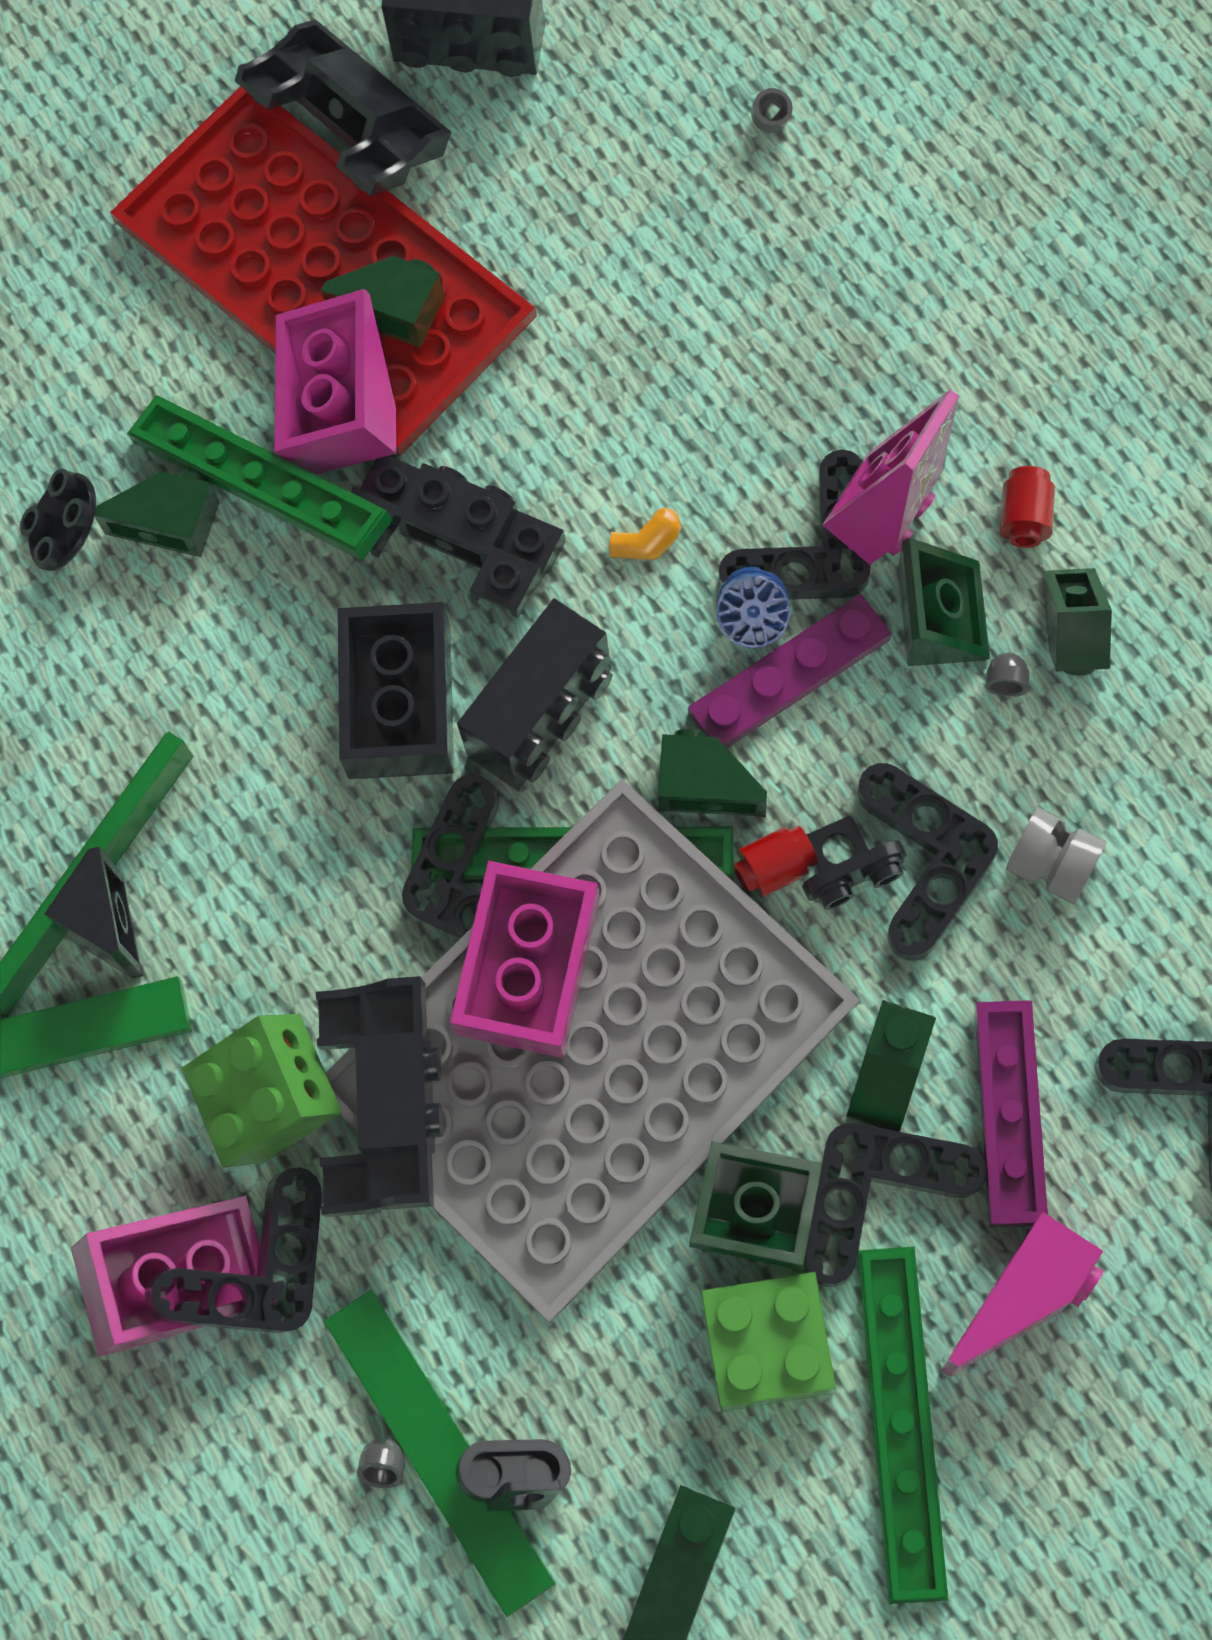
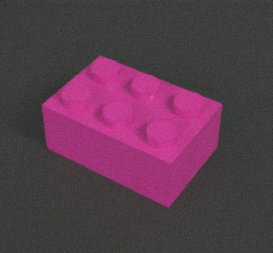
[450,861,600,1058]

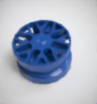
[716,567,790,648]

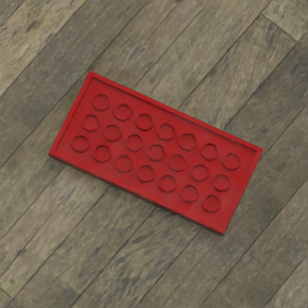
[110,86,537,456]

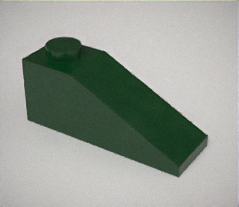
[623,1485,736,1640]

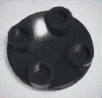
[20,468,96,571]

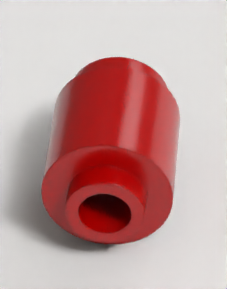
[999,466,1055,548]
[733,825,818,898]

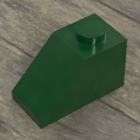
[321,256,445,348]
[95,471,220,557]
[1042,568,1112,676]
[658,729,767,817]
[846,1000,936,1132]

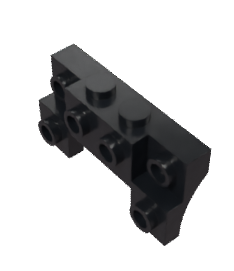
[235,19,451,196]
[350,456,566,618]
[315,976,444,1217]

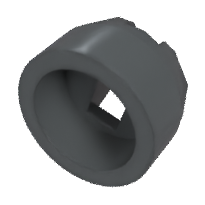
[751,88,793,133]
[985,652,1029,697]
[357,1439,405,1488]

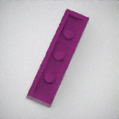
[688,594,892,748]
[974,1000,1048,1228]

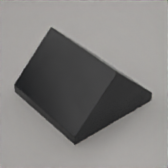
[44,847,143,978]

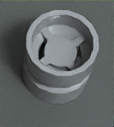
[1005,807,1107,905]

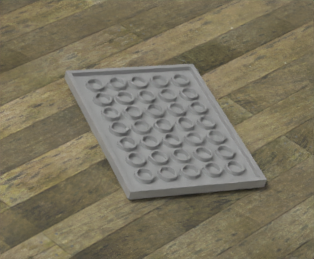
[326,779,860,1324]

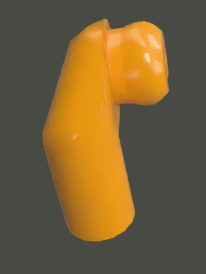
[609,508,681,560]

